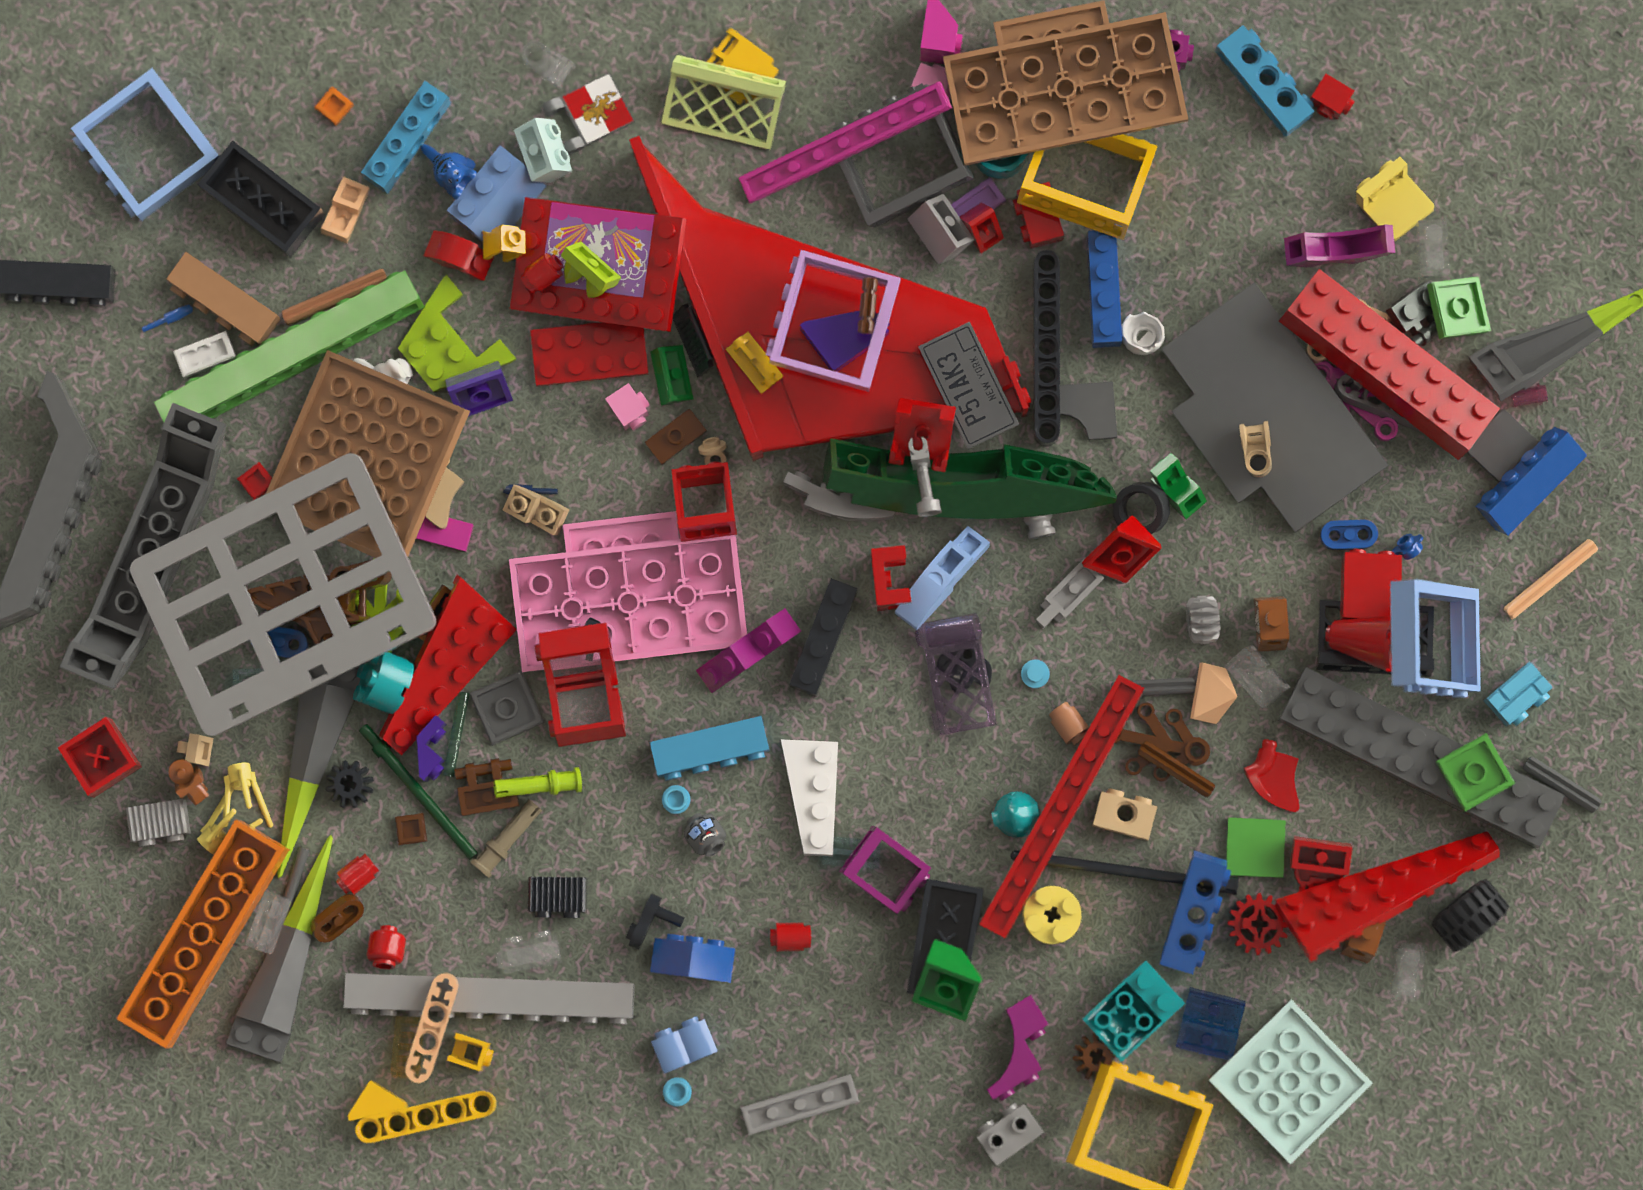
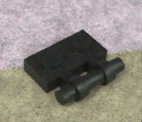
[1385,280,1438,346]

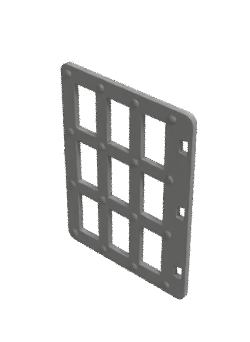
[130,453,436,736]

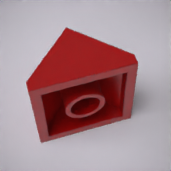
[1082,515,1162,583]

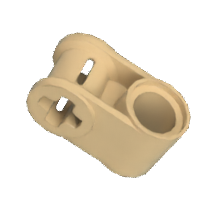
[1239,421,1272,478]

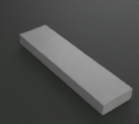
[741,1074,859,1135]

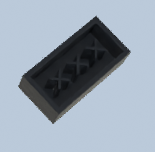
[198,140,325,259]
[907,879,984,995]

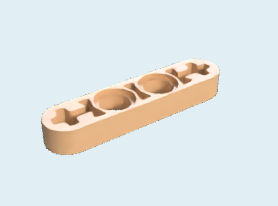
[405,973,459,1083]

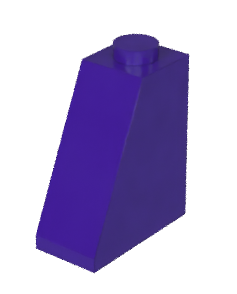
[800,311,890,372]

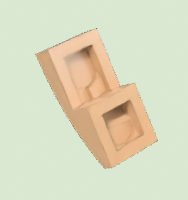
[321,177,369,243]

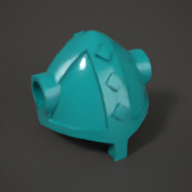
[992,791,1040,838]

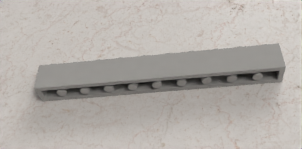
[344,973,635,1024]

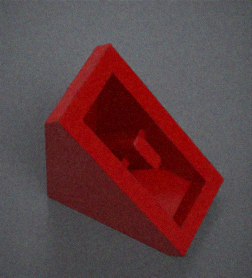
[960,202,1004,254]

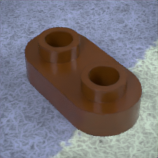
[311,894,364,943]

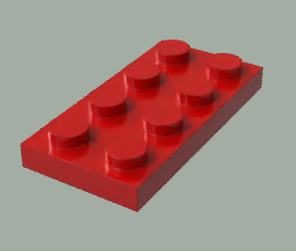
[530,322,649,387]

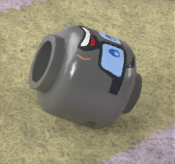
[684,813,726,857]

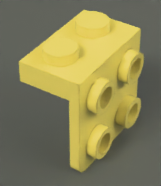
[1356,157,1434,241]

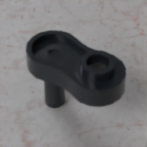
[626,893,685,950]

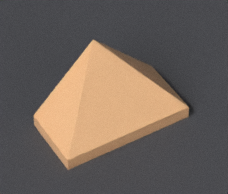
[1190,663,1238,724]

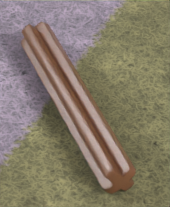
[282,269,387,325]

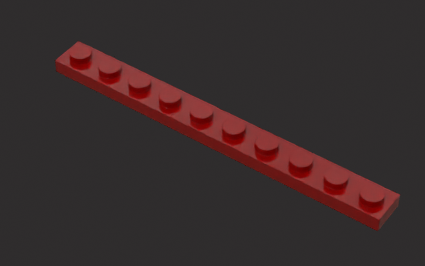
[979,675,1144,939]

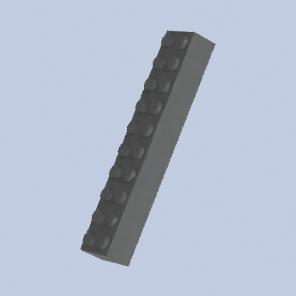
[1278,667,1565,849]

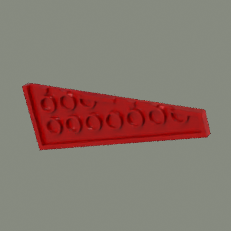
[1275,831,1500,962]

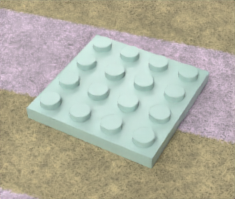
[1209,1000,1373,1164]

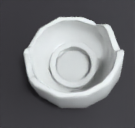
[1121,312,1165,355]

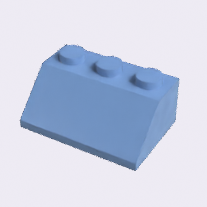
[447,146,546,243]

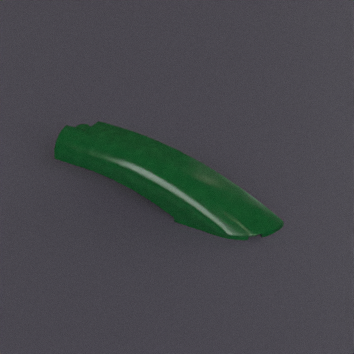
[822,438,1117,519]

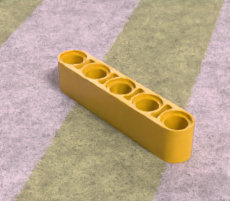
[356,1091,497,1143]

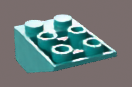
[1082,961,1185,1062]

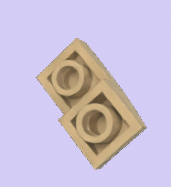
[503,485,569,535]

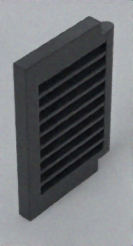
[673,303,714,378]

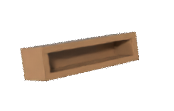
[166,252,281,346]

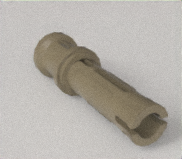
[470,799,542,878]

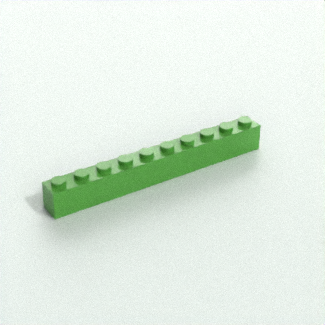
[154,270,425,422]

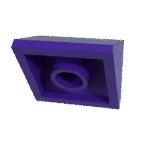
[445,361,513,417]

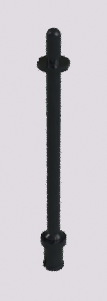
[1010,850,1239,895]

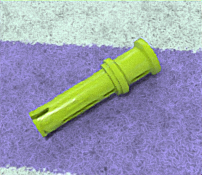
[493,767,582,798]

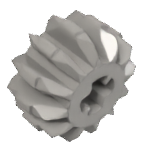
[1186,595,1220,644]

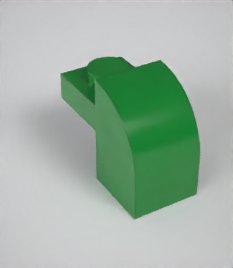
[1150,453,1207,519]

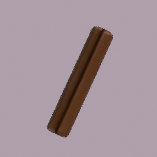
[1138,741,1215,798]

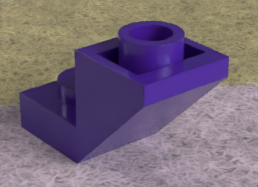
[417,715,447,782]

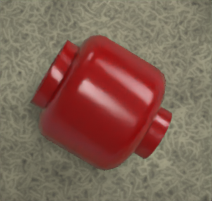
[367,925,406,970]

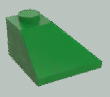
[912,940,982,1022]

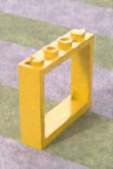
[1017,134,1158,240]
[1066,1061,1213,1190]

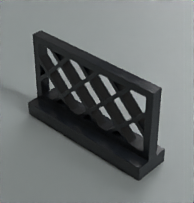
[1316,600,1434,677]

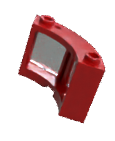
[535,623,626,747]

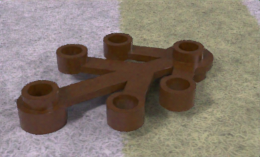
[1115,702,1210,782]

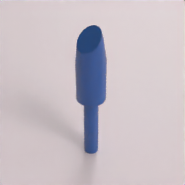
[142,305,193,332]

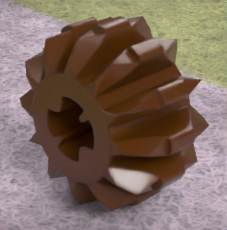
[1072,1032,1117,1080]

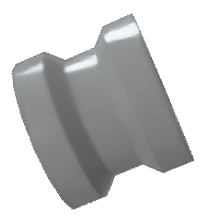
[1024,515,1056,540]

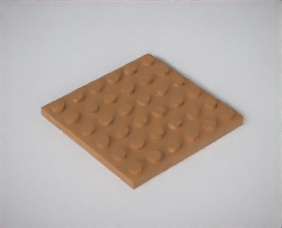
[266,350,470,558]

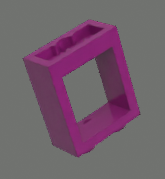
[839,825,931,914]

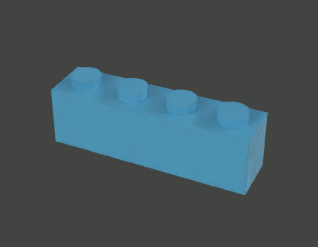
[650,716,770,781]

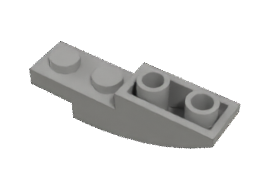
[783,471,896,522]

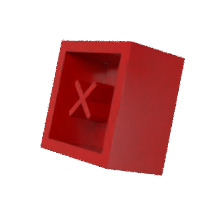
[58,717,142,798]

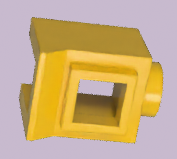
[483,225,526,262]
[447,1033,494,1071]

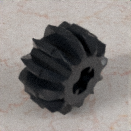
[326,760,374,809]

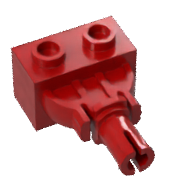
[1290,836,1353,892]

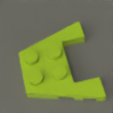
[398,275,517,392]

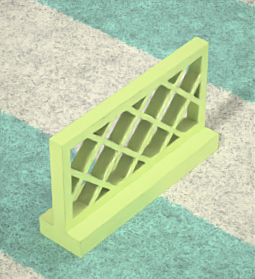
[661,55,786,149]

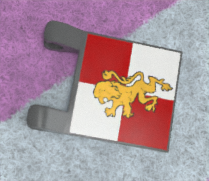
[543,73,635,155]

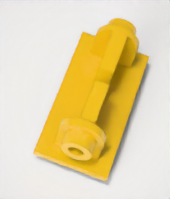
[726,332,783,394]

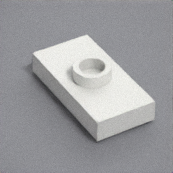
[173,331,236,379]

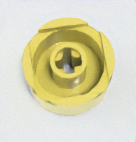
[1023,886,1081,945]

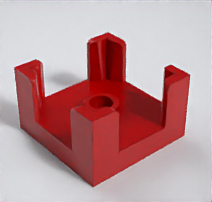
[889,398,956,472]
[871,545,911,611]

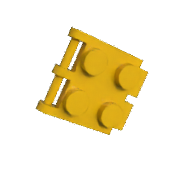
[707,27,779,107]

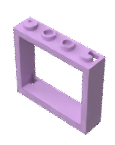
[766,250,901,392]

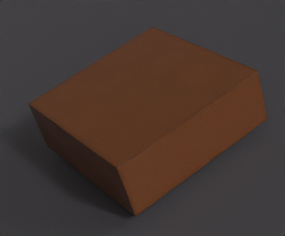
[395,813,428,846]

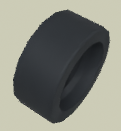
[1113,482,1170,534]

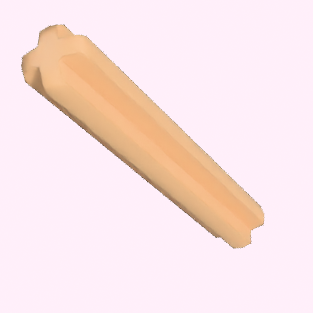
[1504,539,1598,619]

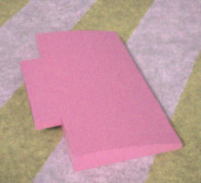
[509,511,747,672]

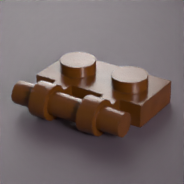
[454,758,519,817]

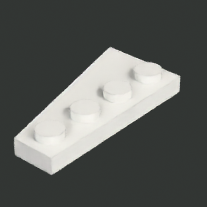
[781,739,838,857]

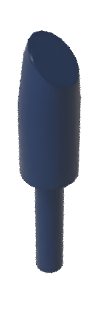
[503,484,558,494]

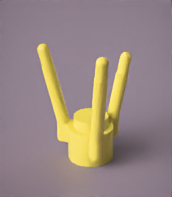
[223,763,273,828]
[197,786,263,854]

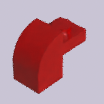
[423,230,494,281]

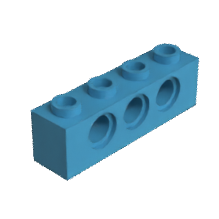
[1215,25,1314,138]
[361,81,451,194]

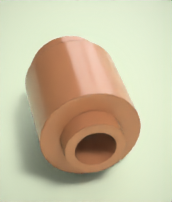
[1049,702,1089,746]

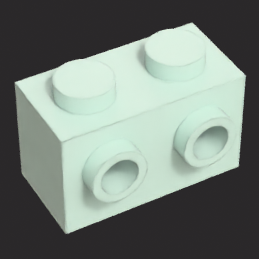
[514,118,572,183]

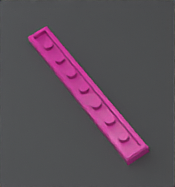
[738,82,952,203]

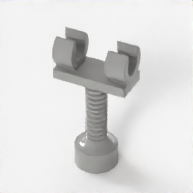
[909,437,941,517]

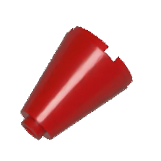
[1325,616,1392,672]

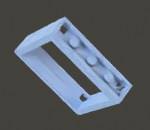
[71,68,220,221]
[1390,579,1481,698]

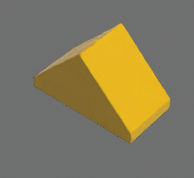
[348,1080,408,1121]

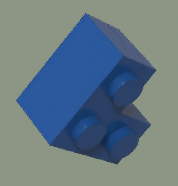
[650,934,735,983]

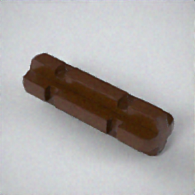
[858,277,878,334]

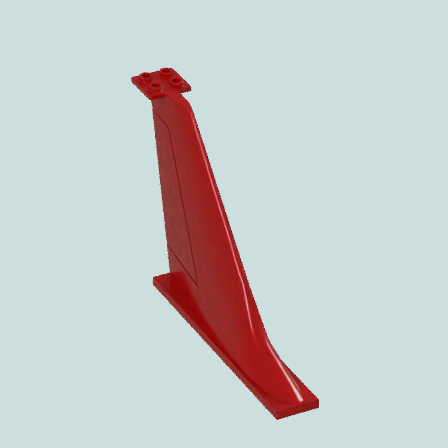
[629,135,1031,461]

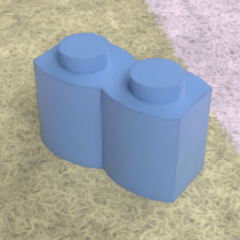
[651,1016,718,1074]

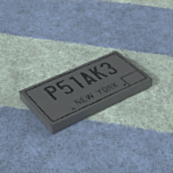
[918,322,1019,449]

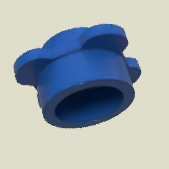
[1392,534,1423,560]

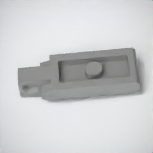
[1035,559,1104,629]

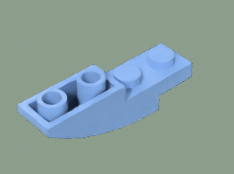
[895,526,990,630]

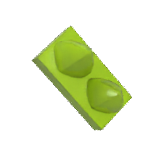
[561,242,622,298]

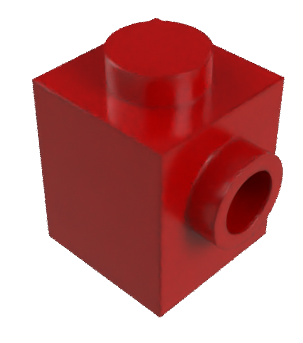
[1310,74,1355,120]

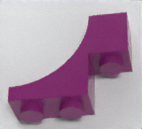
[1284,224,1395,268]
[696,608,801,693]
[986,995,1049,1101]

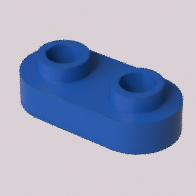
[1320,520,1378,550]
[251,627,309,658]

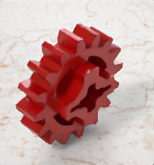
[1227,893,1288,956]

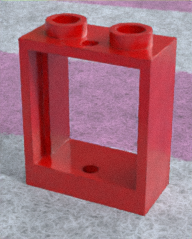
[671,461,737,542]

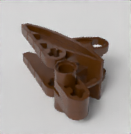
[247,560,392,645]

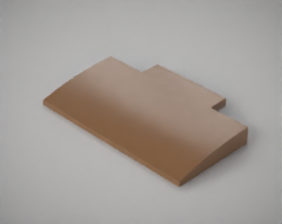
[943,0,1188,166]

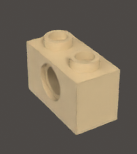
[1092,788,1157,841]

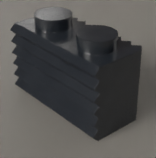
[528,877,587,918]

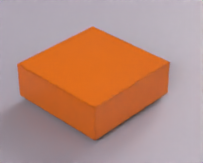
[314,86,354,126]

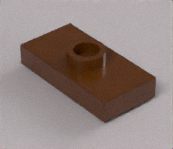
[645,408,707,465]

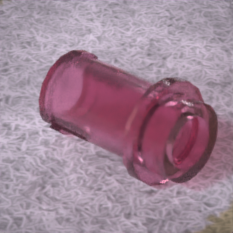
[1511,383,1548,408]

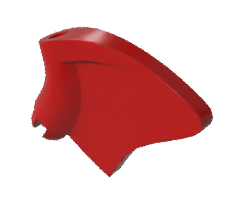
[1244,739,1300,812]

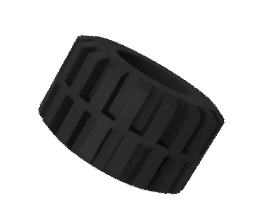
[1431,879,1510,952]

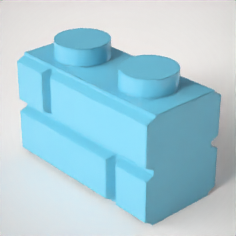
[1483,662,1553,726]

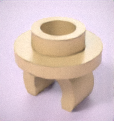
[698,437,727,465]

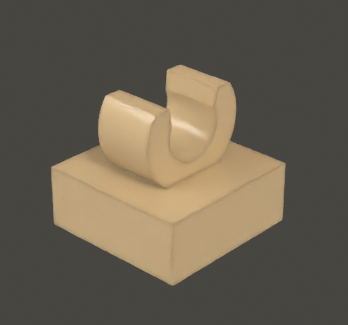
[177,734,213,766]

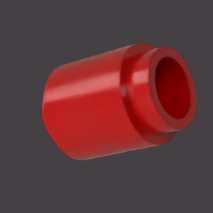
[520,253,564,293]
[336,854,379,895]
[770,922,811,952]

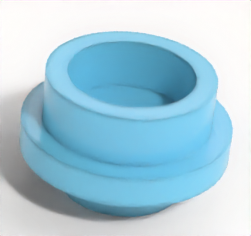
[1021,660,1050,688]
[662,785,691,814]
[663,1078,692,1106]

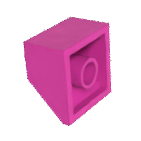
[920,0,963,64]

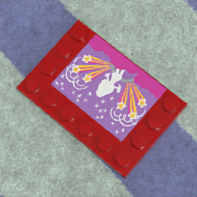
[510,197,686,332]

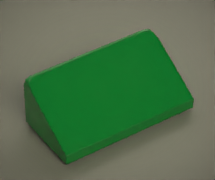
[650,345,694,406]

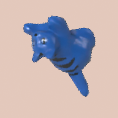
[421,144,477,200]

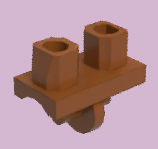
[168,759,209,806]

